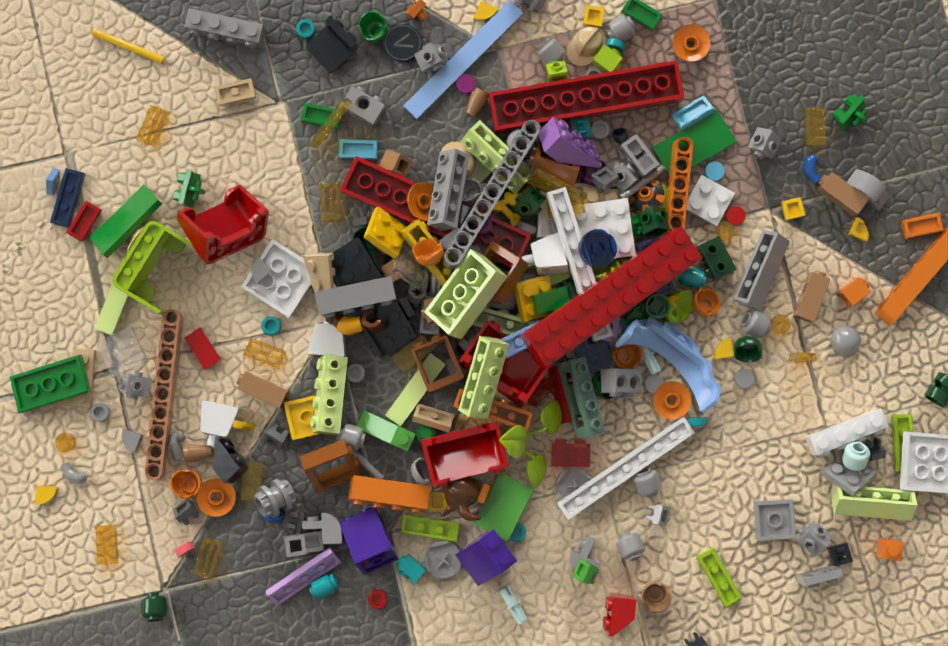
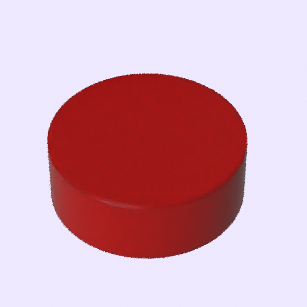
[725,206,746,226]
[368,589,388,609]

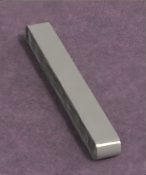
[442,120,540,269]

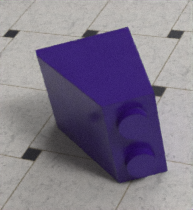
[340,508,399,575]
[455,529,517,586]

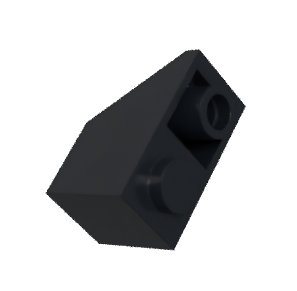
[213,439,249,484]

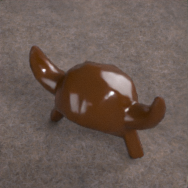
[440,476,481,521]

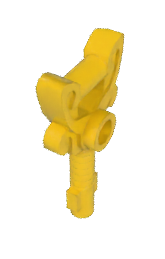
[492,176,545,227]

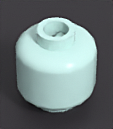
[842,442,870,471]

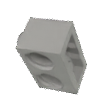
[619,134,659,179]
[601,369,642,397]

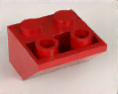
[602,592,637,637]

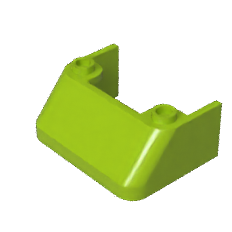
[113,221,194,315]

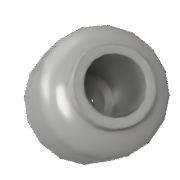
[607,15,637,42]
[537,38,565,65]
[741,310,771,338]
[336,424,366,451]
[634,467,662,498]
[616,531,645,562]

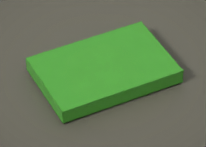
[474,473,534,542]

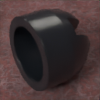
[612,128,628,144]

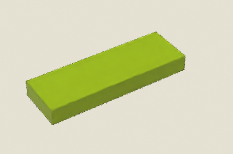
[891,414,913,472]
[400,514,460,542]
[696,547,742,608]

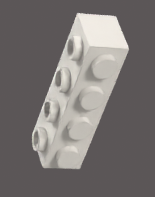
[805,409,889,457]

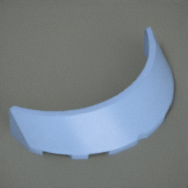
[615,317,721,413]

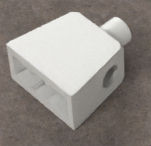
[522,233,569,275]
[308,318,346,357]
[200,400,241,446]

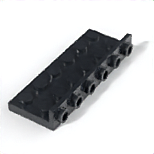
[331,237,418,358]

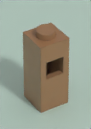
[817,172,869,217]
[793,271,830,323]
[237,371,289,408]

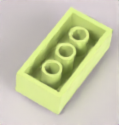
[425,249,508,339]

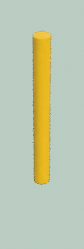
[92,29,165,64]

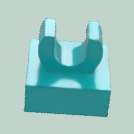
[570,118,592,139]

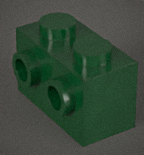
[696,236,737,281]

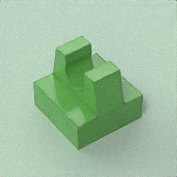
[572,559,599,585]

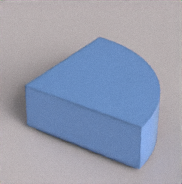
[46,168,60,195]

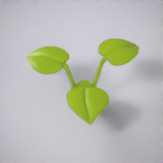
[499,400,562,488]

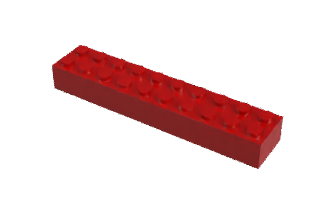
[489,60,684,134]
[340,156,532,270]
[519,226,702,368]

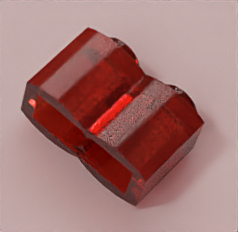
[550,439,590,467]

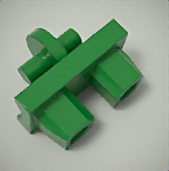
[833,94,867,131]
[173,170,206,208]

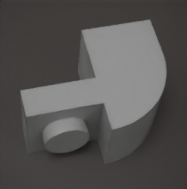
[847,169,890,211]
[302,512,344,544]
[283,531,324,557]
[570,535,601,580]

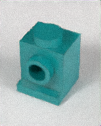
[396,554,426,585]

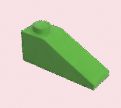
[357,410,416,452]

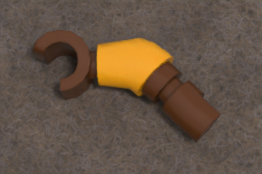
[318,308,385,336]

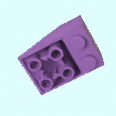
[538,117,602,168]

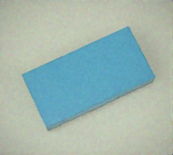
[671,95,714,131]
[339,139,378,160]

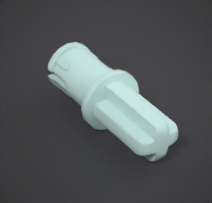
[639,345,661,375]
[499,585,527,624]

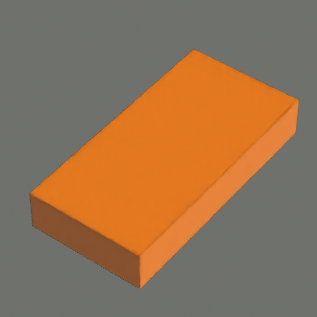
[901,212,944,239]

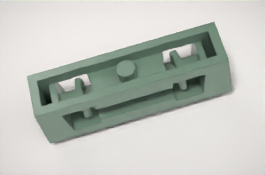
[557,357,605,439]

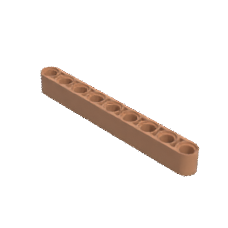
[145,309,183,480]

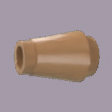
[465,87,489,117]
[183,444,212,463]

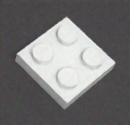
[687,175,735,227]

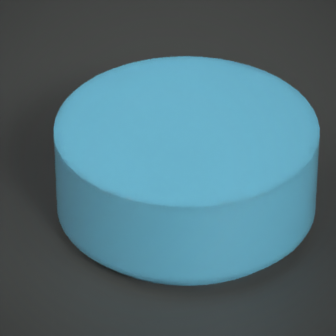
[704,162,724,181]

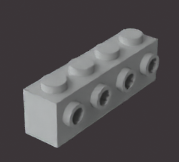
[184,8,266,49]
[427,148,470,231]
[733,229,790,311]
[314,276,396,318]

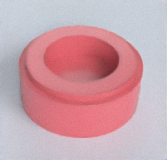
[175,542,195,558]

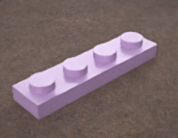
[266,547,341,606]

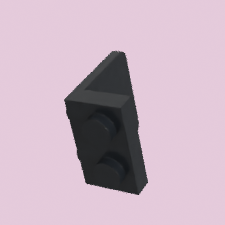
[306,16,358,73]

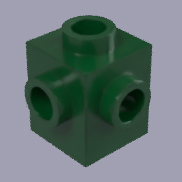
[513,186,546,221]
[638,205,670,237]

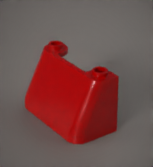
[177,185,269,265]
[458,320,552,406]
[420,421,509,489]

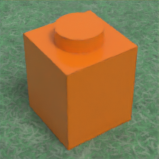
[837,277,871,307]
[875,537,904,562]

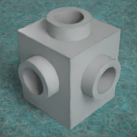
[414,42,448,72]
[748,127,782,159]
[610,162,640,193]
[119,371,152,399]
[797,521,832,557]

